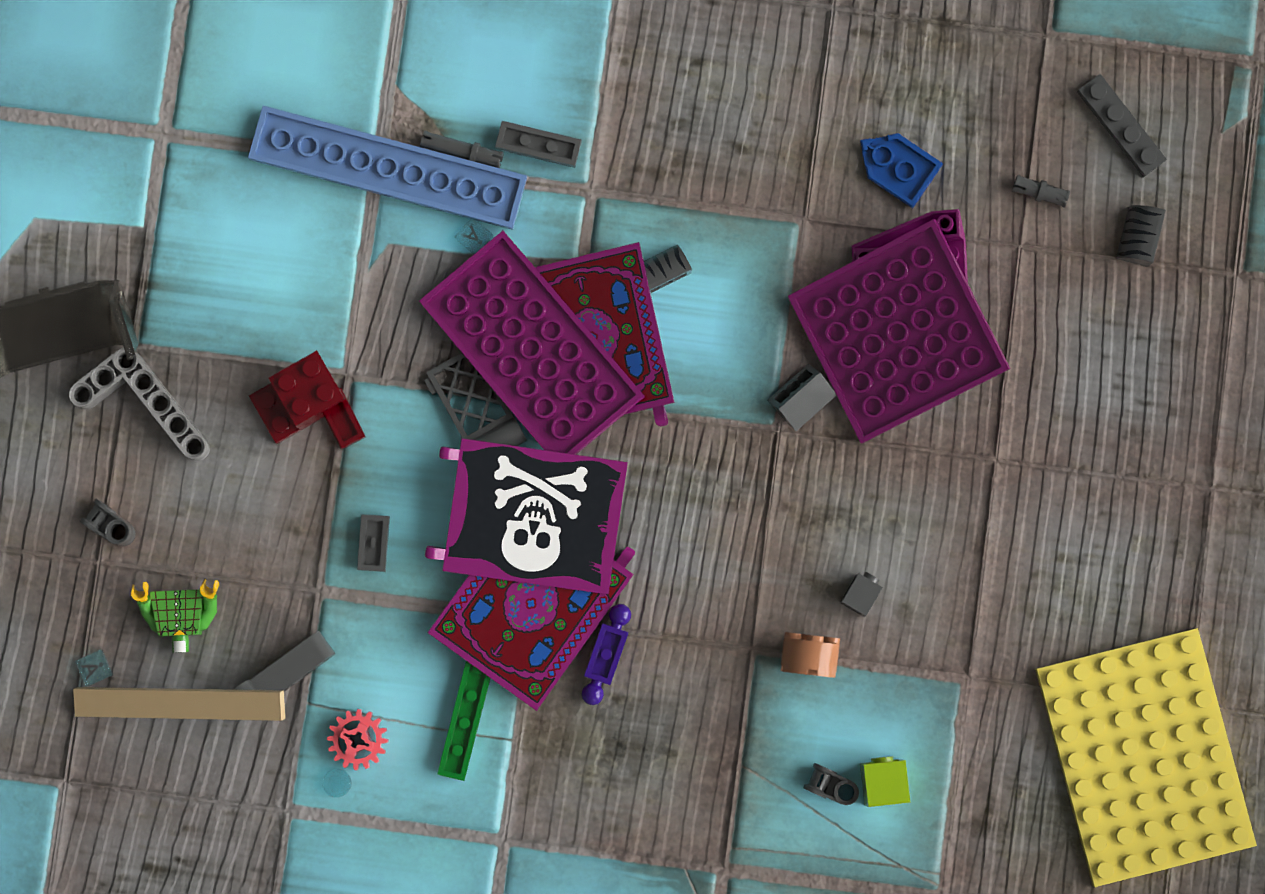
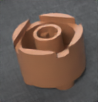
[781,632,840,678]

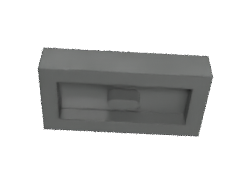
[357,514,390,572]

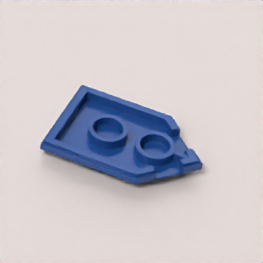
[860,133,943,209]

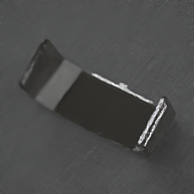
[0,280,138,378]

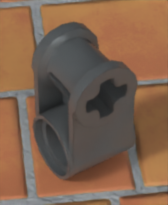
[80,498,136,546]
[803,763,859,805]

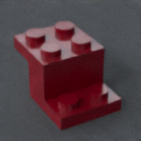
[249,350,345,444]

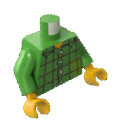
[131,579,219,653]

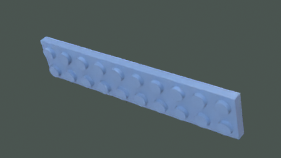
[248,106,527,230]

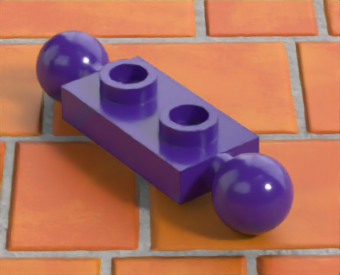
[581,604,631,705]

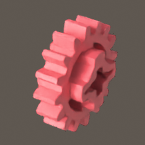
[327,709,389,770]

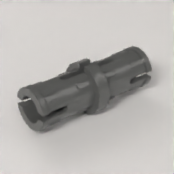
[1012,175,1070,208]

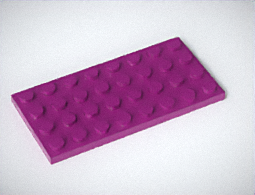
[419,230,645,455]

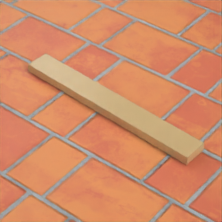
[73,687,285,721]

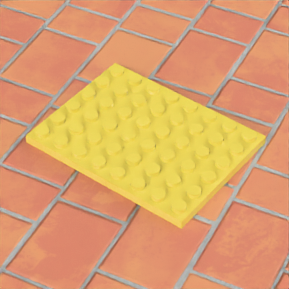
[1035,628,1257,887]

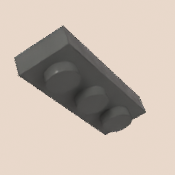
[495,121,582,168]

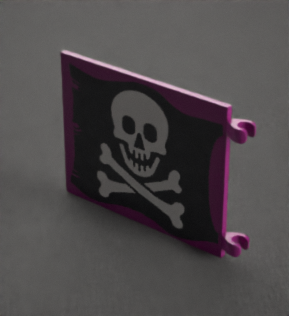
[425,438,628,594]

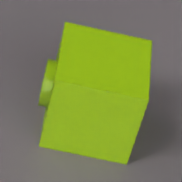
[860,756,911,807]

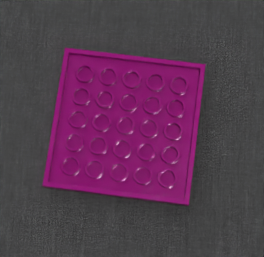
[788,219,1011,444]

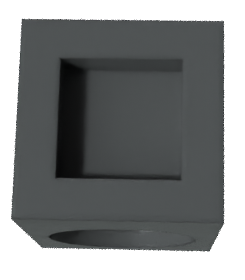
[840,572,883,617]

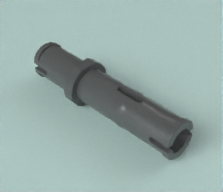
[420,131,504,168]

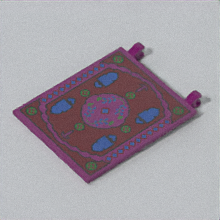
[535,242,675,427]
[428,547,635,711]

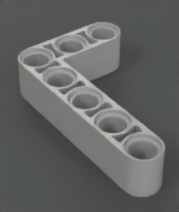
[69,348,210,461]

